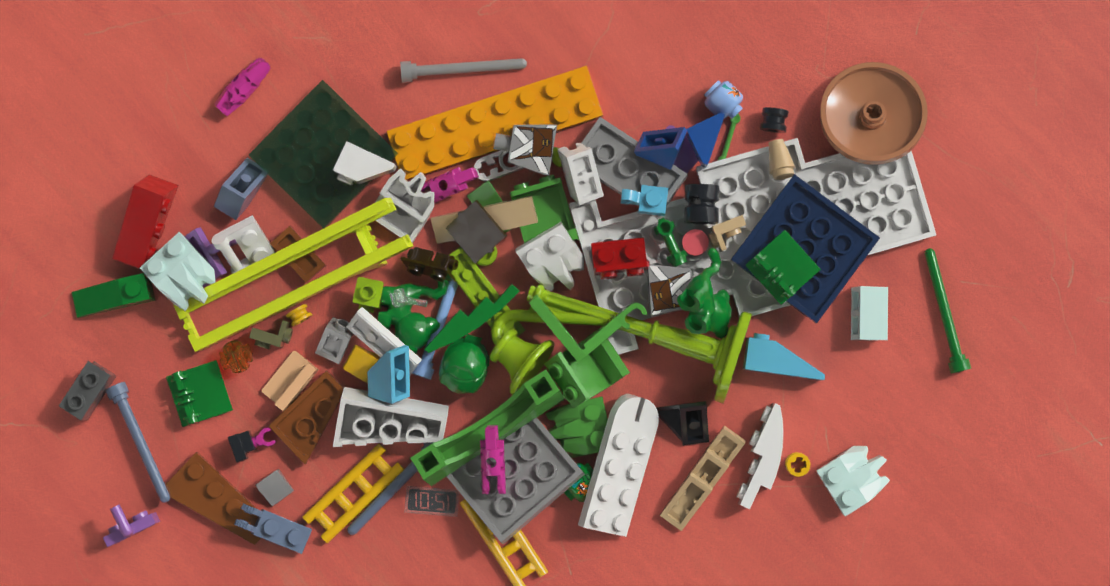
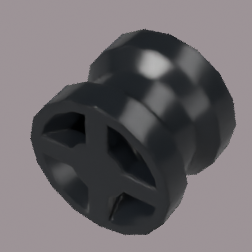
[760,107,789,133]

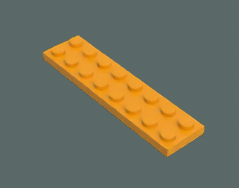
[387,65,603,180]

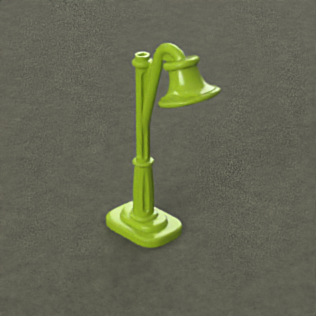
[490,284,752,404]

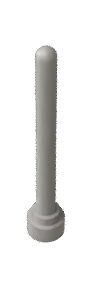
[400,58,527,83]

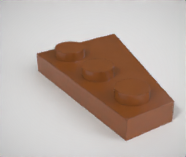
[269,371,344,464]

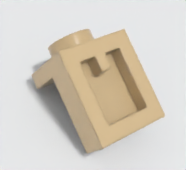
[708,215,746,252]

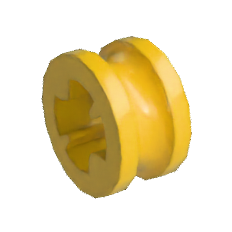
[286,304,313,327]
[785,452,811,477]

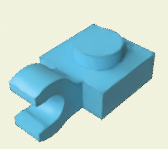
[621,185,668,216]

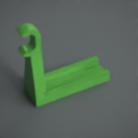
[529,294,647,363]

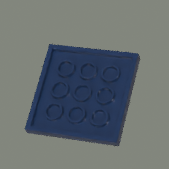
[730,174,880,324]

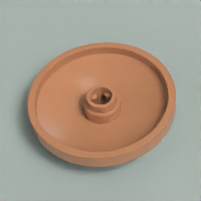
[820,62,928,165]

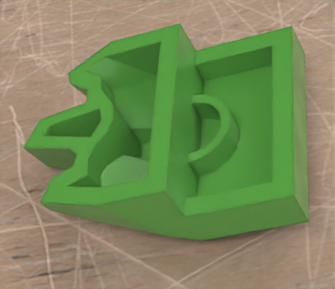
[545,397,608,458]

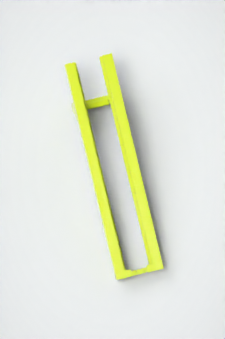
[173,198,414,352]

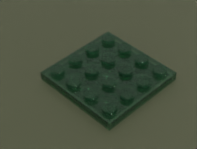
[249,80,398,229]

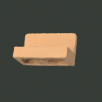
[262,351,319,411]

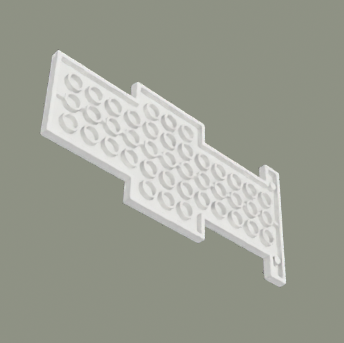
[569,138,936,355]

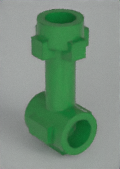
[654,218,688,267]

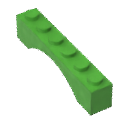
[411,369,565,486]

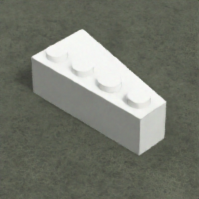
[333,387,449,447]

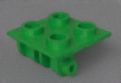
[745,230,821,305]
[166,360,233,427]

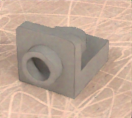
[315,318,354,364]

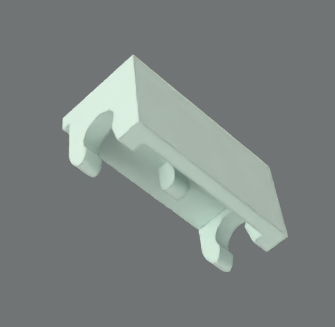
[851,286,888,341]

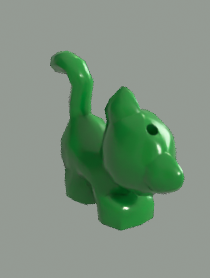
[677,248,732,339]
[378,280,449,354]

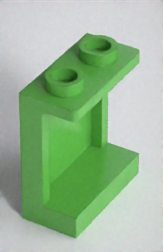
[510,175,579,243]

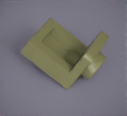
[249,320,293,349]

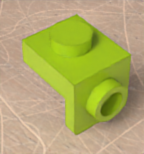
[352,277,384,313]

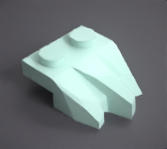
[140,232,215,311]
[816,446,890,516]

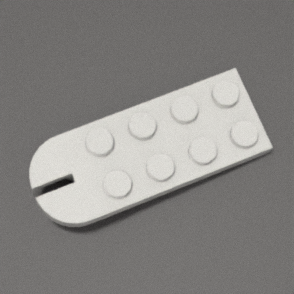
[578,394,659,537]

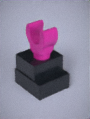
[228,428,276,462]

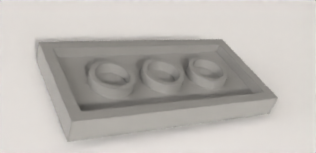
[581,117,687,219]

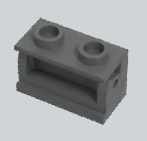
[59,361,117,420]

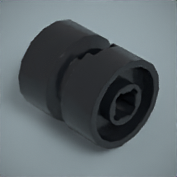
[684,184,719,224]

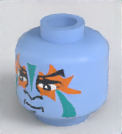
[704,80,743,119]

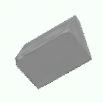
[255,469,294,506]

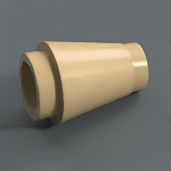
[768,139,796,180]

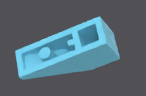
[743,333,825,380]

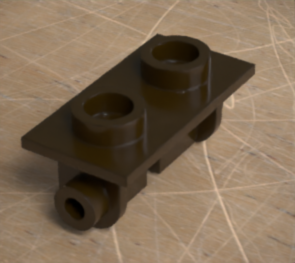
[400,247,458,282]

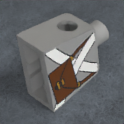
[494,124,557,176]
[647,264,692,317]

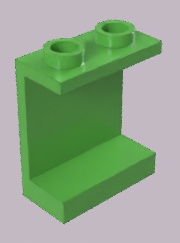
[544,331,630,409]

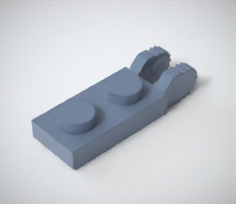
[234,504,312,554]

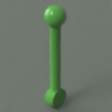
[717,114,740,161]

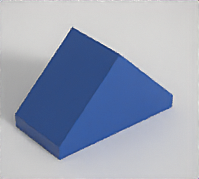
[686,113,725,168]
[634,127,687,170]

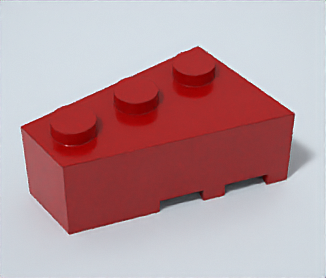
[112,175,179,269]

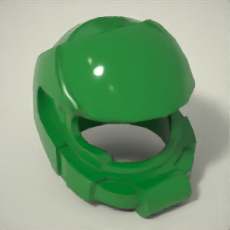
[439,334,489,394]

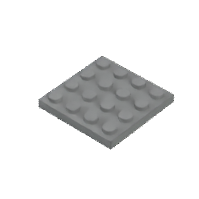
[447,417,585,544]

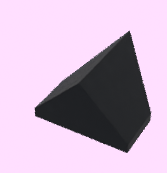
[657,401,709,446]

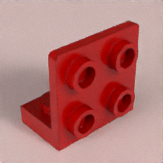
[591,237,649,280]

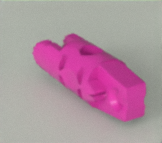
[214,57,271,116]
[421,167,479,203]
[480,425,506,494]

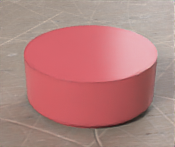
[682,229,709,256]

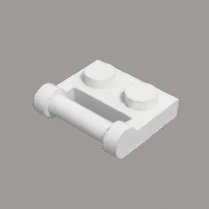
[211,215,275,274]

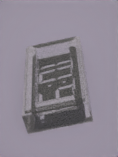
[404,486,460,517]

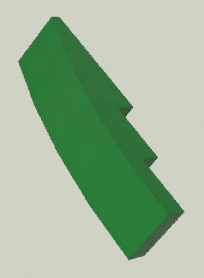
[424,283,520,353]

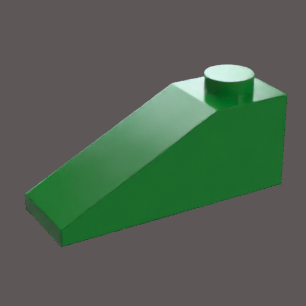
[72,273,156,318]

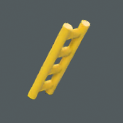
[302,443,404,543]
[460,499,548,586]

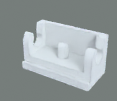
[558,143,604,205]

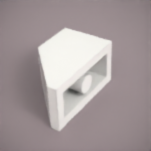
[333,141,397,185]

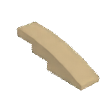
[431,196,538,244]
[660,425,746,531]

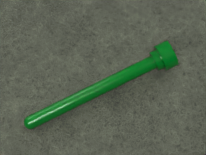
[925,248,972,374]

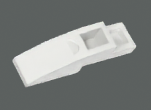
[736,403,783,509]

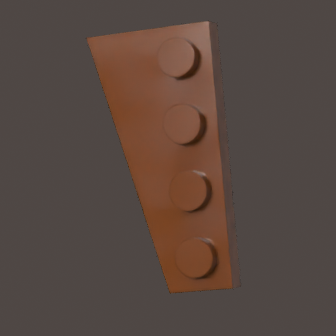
[165,452,261,545]

